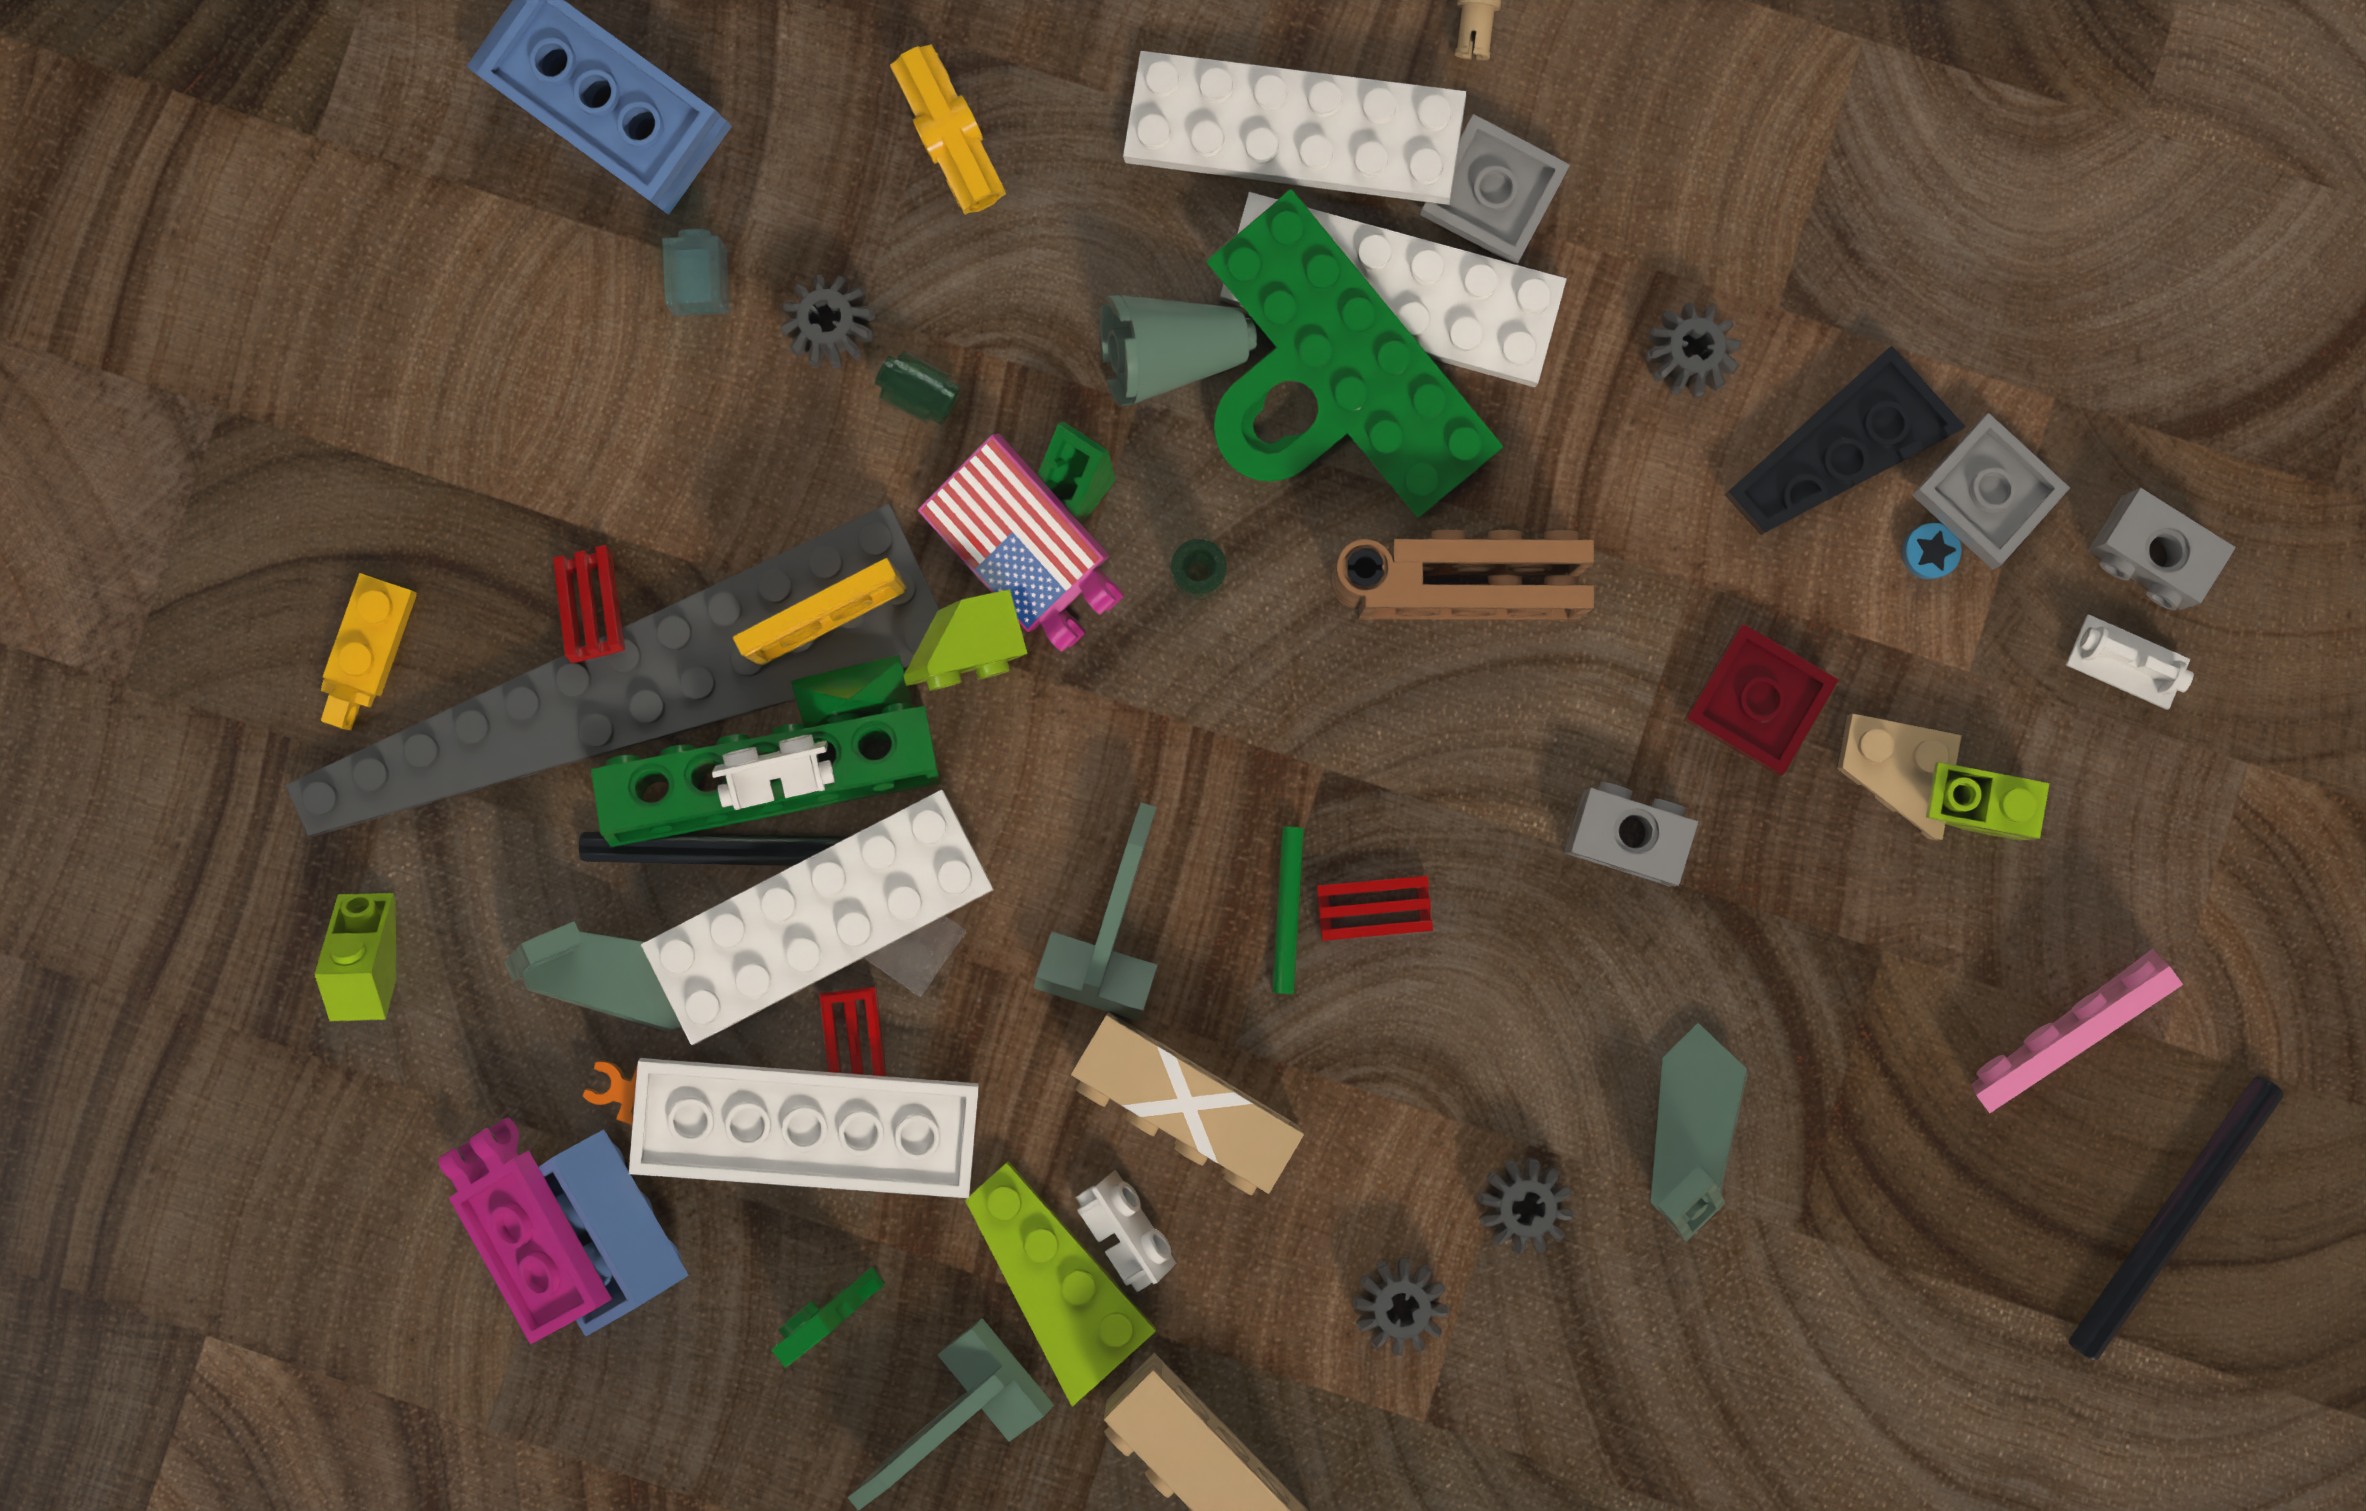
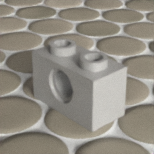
[2088,488,2236,610]
[1564,782,1699,887]

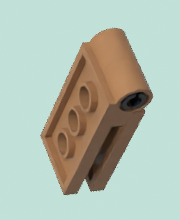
[1331,530,1594,620]

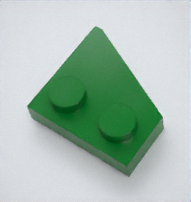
[771,1266,886,1368]

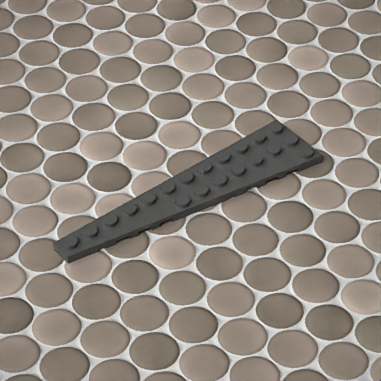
[285,503,940,836]

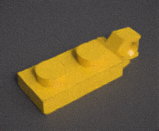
[321,573,417,730]

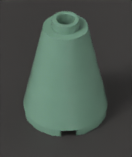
[1100,294,1257,407]

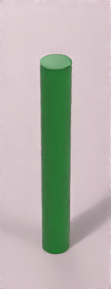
[1272,827,1304,994]

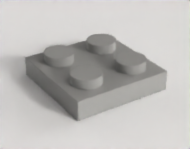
[1420,114,1570,265]
[1912,413,2070,570]

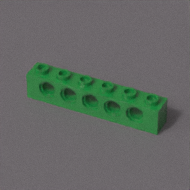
[591,703,941,847]

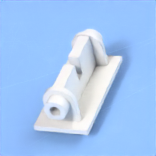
[2066,614,2194,710]
[712,735,835,811]
[1075,1170,1177,1292]

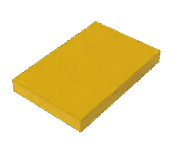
[732,558,907,666]

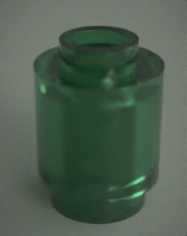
[875,350,961,425]
[1171,539,1227,601]

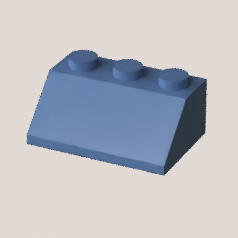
[538,1129,689,1337]

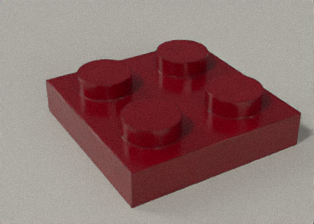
[1684,623,1839,776]

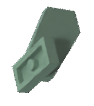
[1033,802,1157,1022]
[504,921,682,1032]
[1651,1023,1748,1242]
[847,1318,1054,1511]

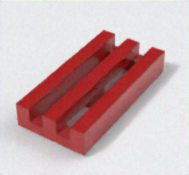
[553,545,625,664]
[1316,876,1433,941]
[819,986,887,1076]

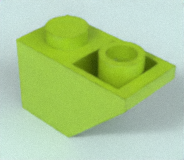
[903,589,1027,691]
[1926,762,2050,841]
[314,893,397,1021]

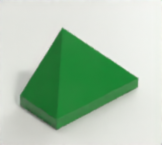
[1037,421,1116,524]
[791,654,913,728]

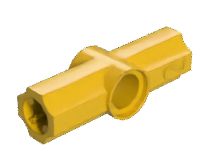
[890,44,1006,215]

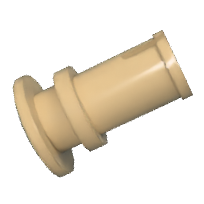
[1455,0,1501,60]

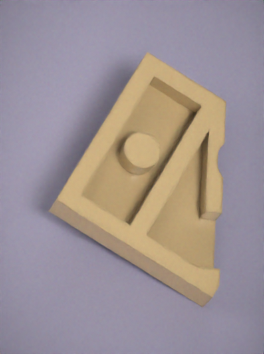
[1837,714,1962,841]

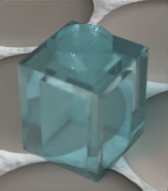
[662,229,730,316]

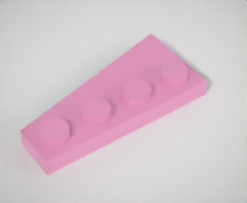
[1972,949,2183,1113]

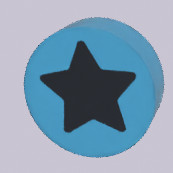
[1901,523,1962,580]

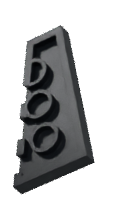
[1724,346,1966,535]

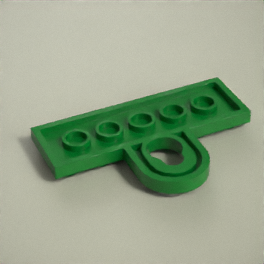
[1206,189,1503,518]

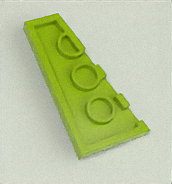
[965,1161,1156,1407]

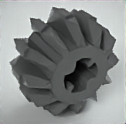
[781,274,875,369]
[1645,303,1741,398]
[1477,1158,1574,1255]
[1352,1257,1449,1356]

